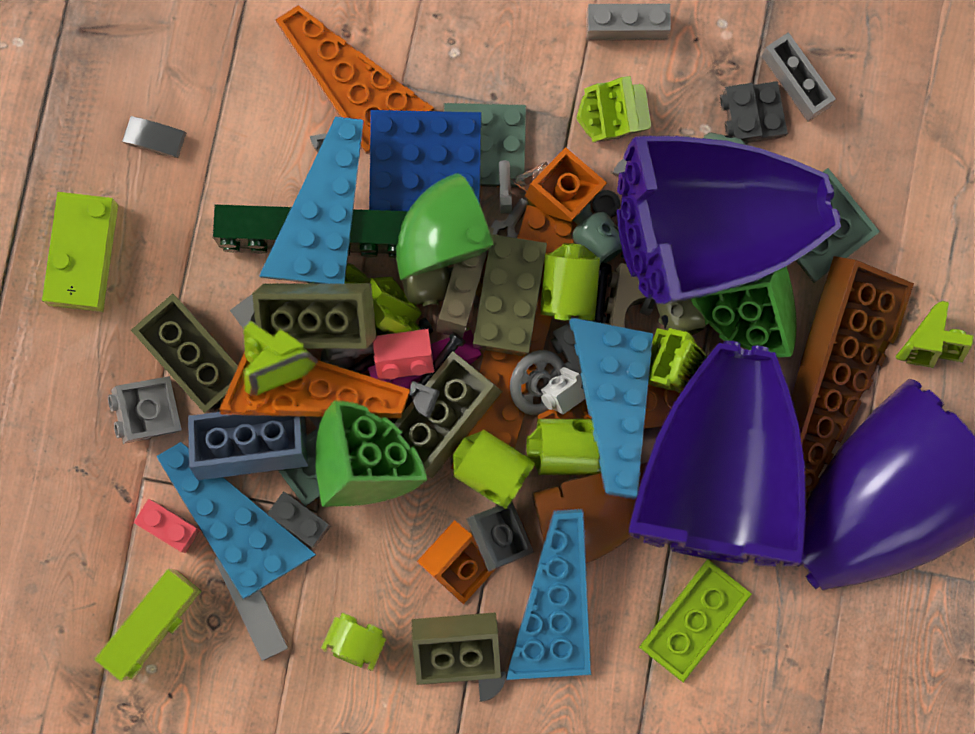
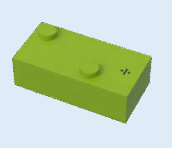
[42,192,118,312]
[94,569,202,681]

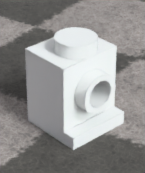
[540,367,586,415]

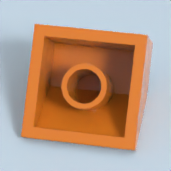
[525,147,607,222]
[417,520,497,605]

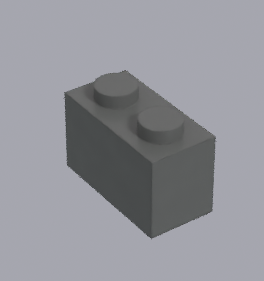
[267,491,331,549]

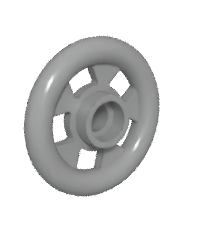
[510,350,566,415]

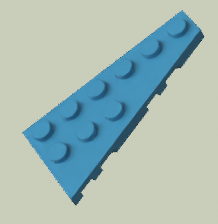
[569,318,653,499]
[156,442,316,600]
[506,509,591,680]

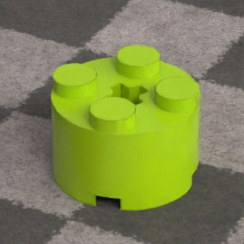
[321,613,386,671]

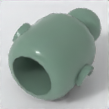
[572,204,622,265]

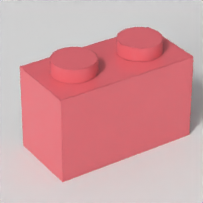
[373,329,434,380]
[133,499,200,553]

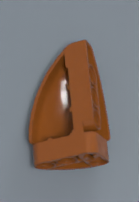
[532,462,648,564]

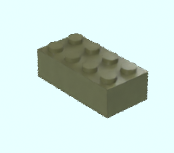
[473,234,547,357]
[252,284,376,349]
[131,294,238,414]
[394,351,502,478]

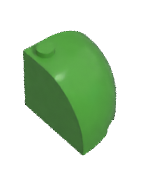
[397,173,493,280]
[691,266,797,358]
[315,401,427,507]

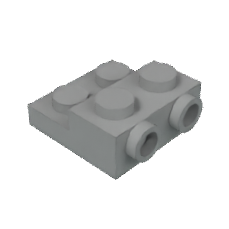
[108,376,182,444]

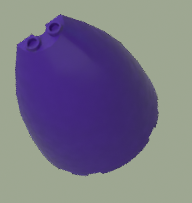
[617,136,841,304]
[629,341,805,567]
[796,379,975,590]

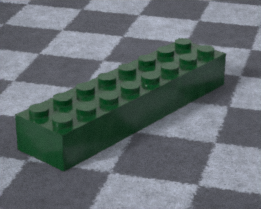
[213,204,408,258]

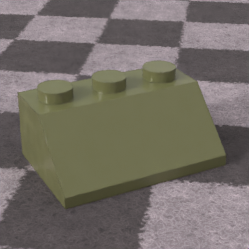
[412,612,501,685]

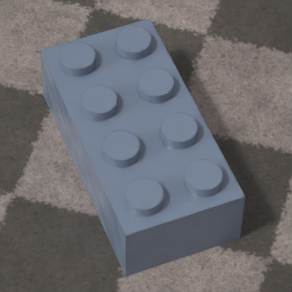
[188,412,308,480]

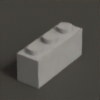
[586,4,671,40]
[762,32,836,122]

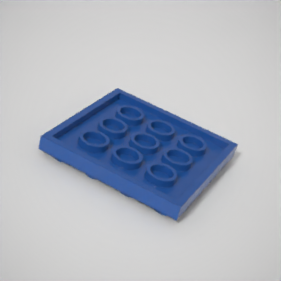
[369,110,482,211]

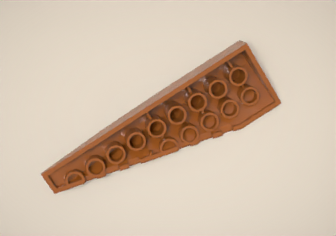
[791,256,914,507]

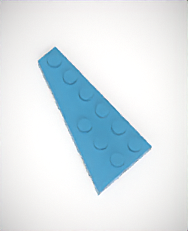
[259,117,364,284]

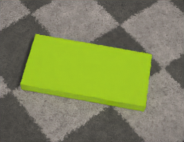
[639,559,752,683]

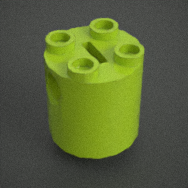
[540,243,600,320]
[526,419,601,475]
[453,429,535,509]

